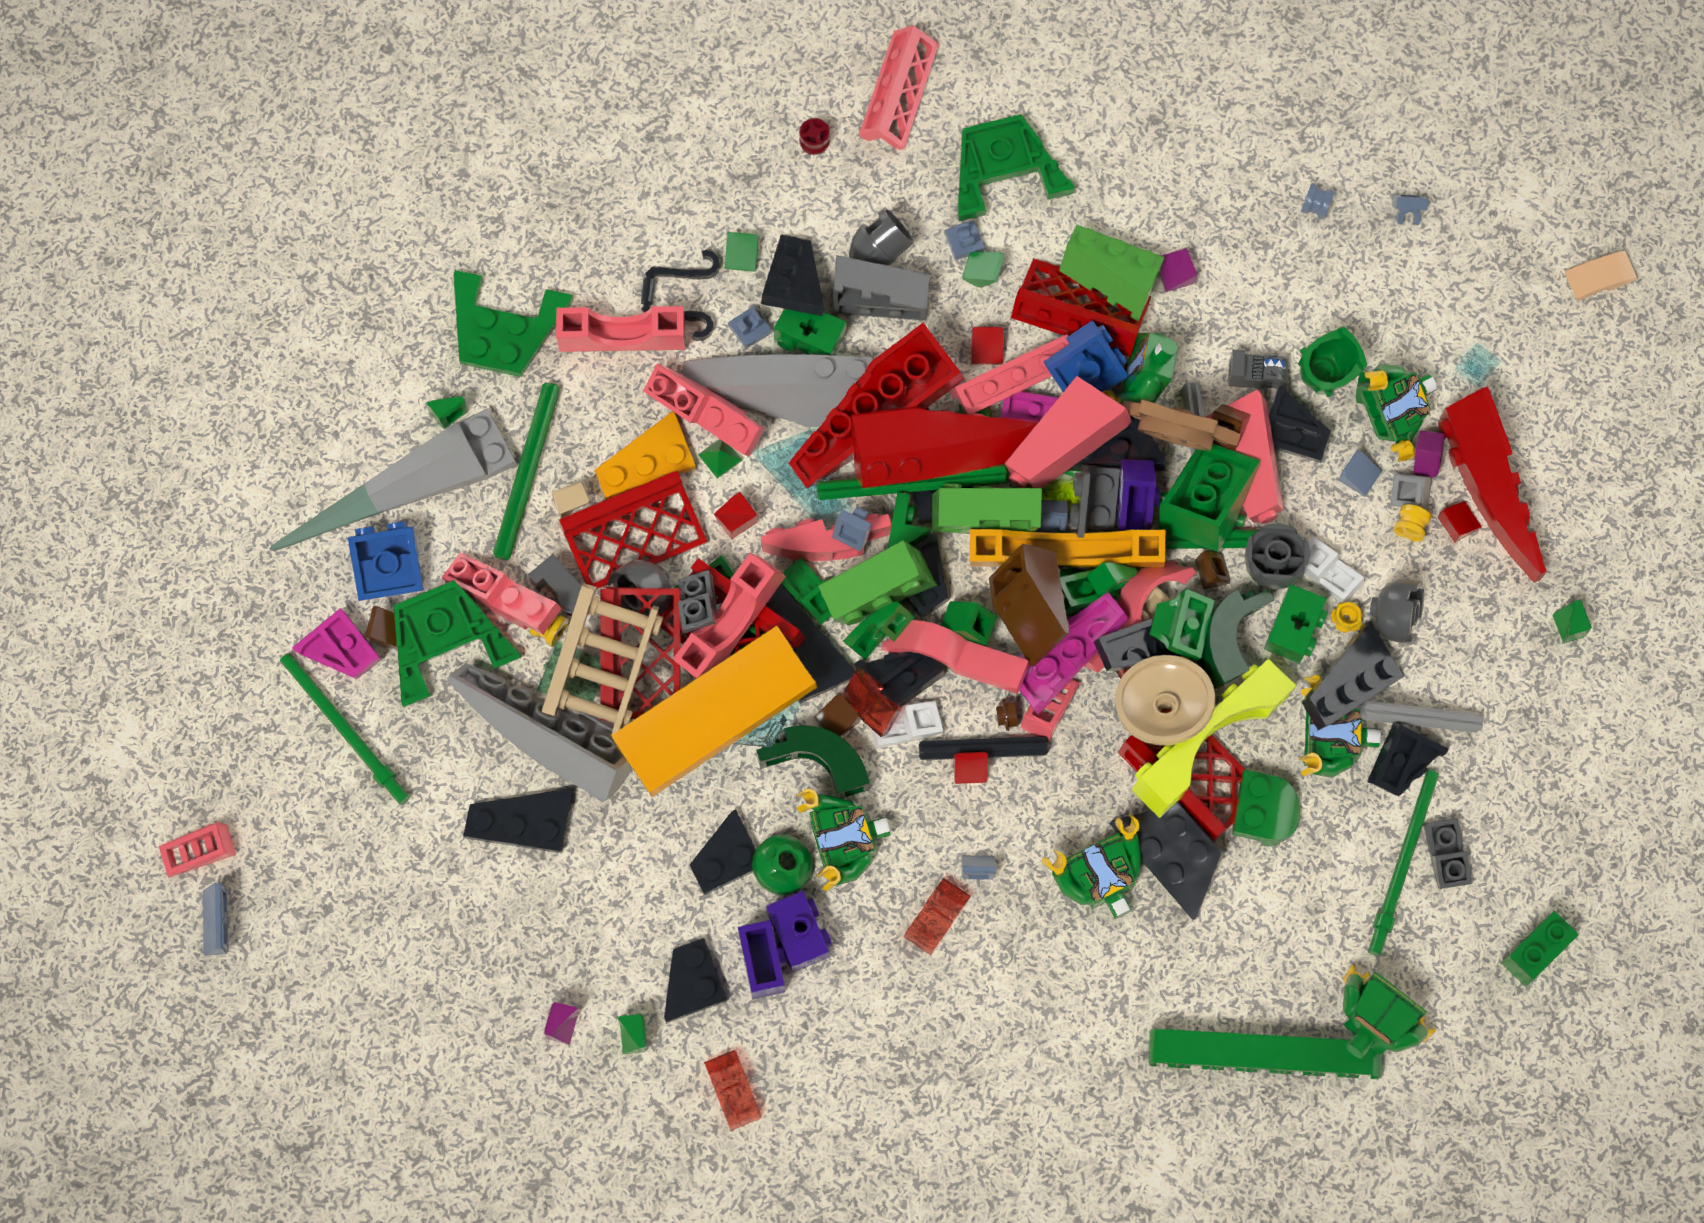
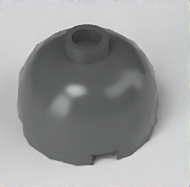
[1244,523,1311,590]
[608,560,672,616]
[1370,579,1424,645]

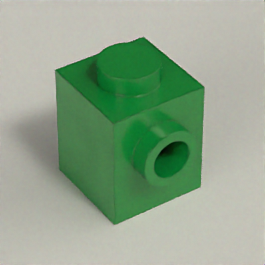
[941,601,997,646]

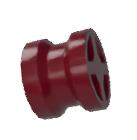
[799,118,830,155]

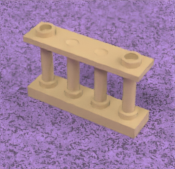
[542,583,663,734]

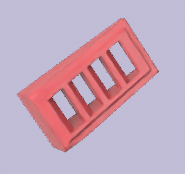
[1020,679,1080,742]
[159,822,236,877]

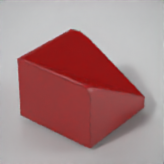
[714,491,758,539]

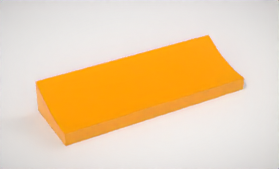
[611,626,817,797]

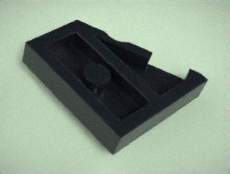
[664,938,727,1024]

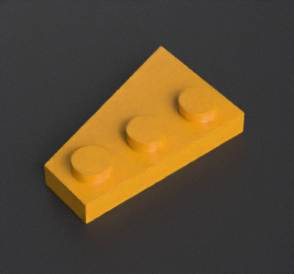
[595,411,696,500]

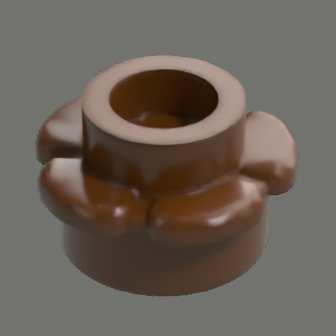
[996,699,1018,731]

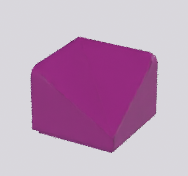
[1159,248,1197,292]
[1413,431,1445,477]
[544,1002,580,1044]

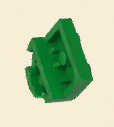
[1231,769,1300,846]

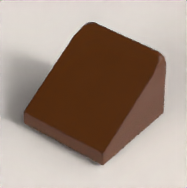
[1212,404,1250,450]
[365,606,397,649]
[814,693,860,737]

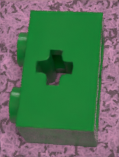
[774,309,847,356]
[1264,585,1328,664]
[1501,910,1579,987]

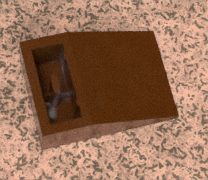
[989,544,1069,667]

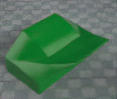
[1059,567,1119,615]
[1150,589,1215,662]

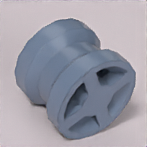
[1301,183,1335,220]

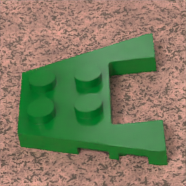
[957,114,1075,222]
[453,270,573,377]
[394,580,521,708]

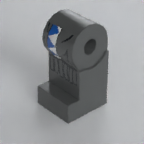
[1228,349,1288,389]
[528,554,581,616]

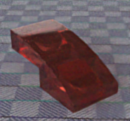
[843,667,901,737]
[904,878,971,955]
[704,1050,762,1131]

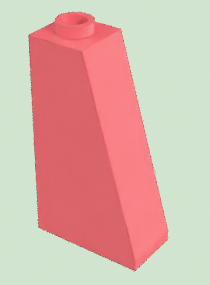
[1005,376,1132,488]
[1204,390,1284,525]

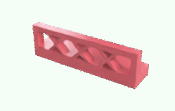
[859,25,939,150]
[949,334,1069,415]

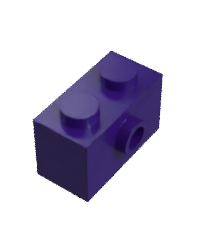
[1117,460,1159,531]
[766,891,833,973]
[738,920,787,1000]

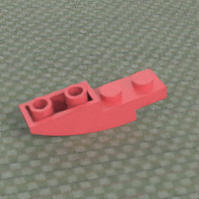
[643,364,765,456]
[761,513,891,561]
[441,552,562,635]

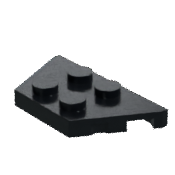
[1067,417,1166,471]
[1109,803,1224,920]

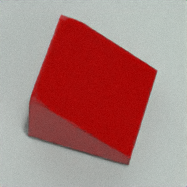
[971,327,1003,364]
[1438,501,1482,543]
[953,752,988,784]

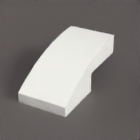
[1305,536,1364,603]
[868,701,943,749]

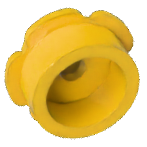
[1331,602,1363,633]

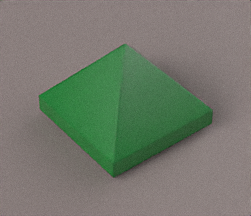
[698,439,743,479]

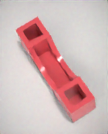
[556,306,685,352]
[672,553,786,678]

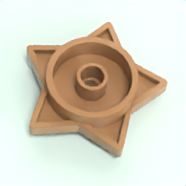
[1122,400,1241,451]

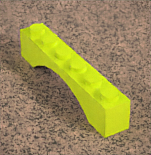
[1131,659,1296,818]

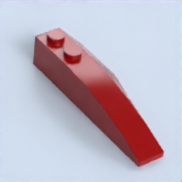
[788,322,965,489]
[1438,386,1547,583]
[851,407,1039,488]

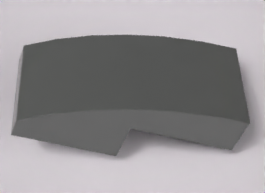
[678,570,716,633]
[1423,818,1473,889]

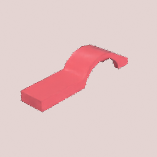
[1084,560,1196,673]
[881,620,1030,694]

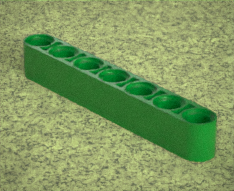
[1149,1029,1382,1079]

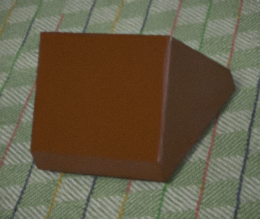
[1195,551,1231,590]

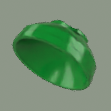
[752,834,812,895]

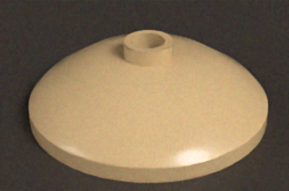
[1115,655,1215,745]

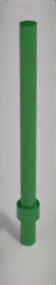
[280,653,410,805]
[1368,770,1439,956]

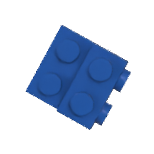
[1043,321,1128,392]
[348,521,424,601]

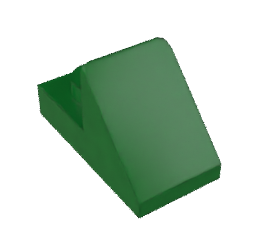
[887,492,930,549]

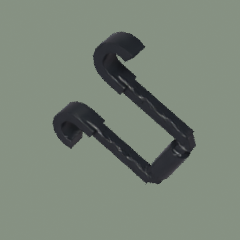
[641,250,720,341]

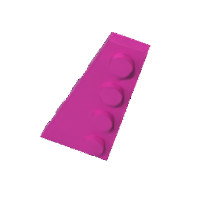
[1017,592,1128,715]

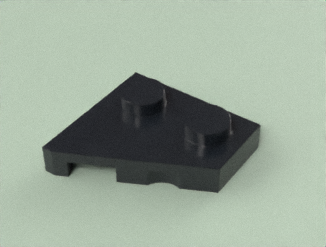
[1269,386,1331,463]
[906,531,948,619]
[854,652,945,713]
[1367,722,1449,797]
[689,809,756,896]

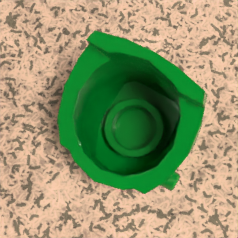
[1298,326,1368,397]

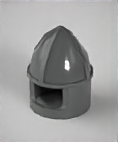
[849,207,914,266]

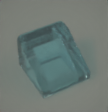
[1455,343,1502,388]

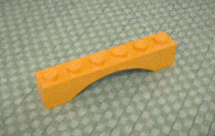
[969,529,1165,567]

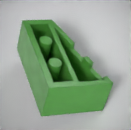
[1059,225,1164,322]
[932,484,1042,534]
[818,541,936,626]

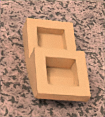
[1564,251,1637,301]

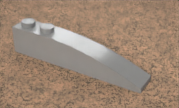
[683,354,872,427]
[448,663,632,802]

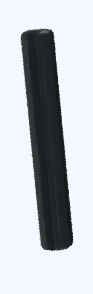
[918,736,1048,760]

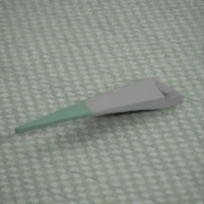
[269,408,517,551]

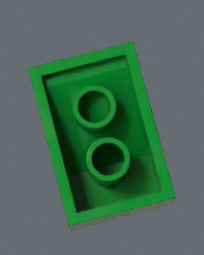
[1160,444,1260,552]

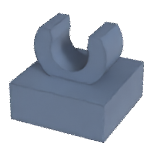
[1392,194,1428,225]
[945,221,984,260]
[728,306,772,349]
[832,506,871,552]

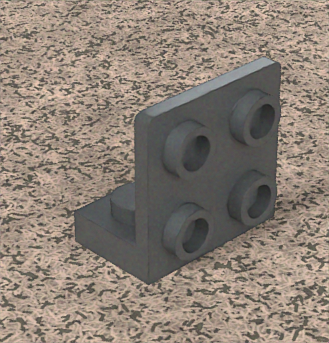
[1070,464,1120,538]

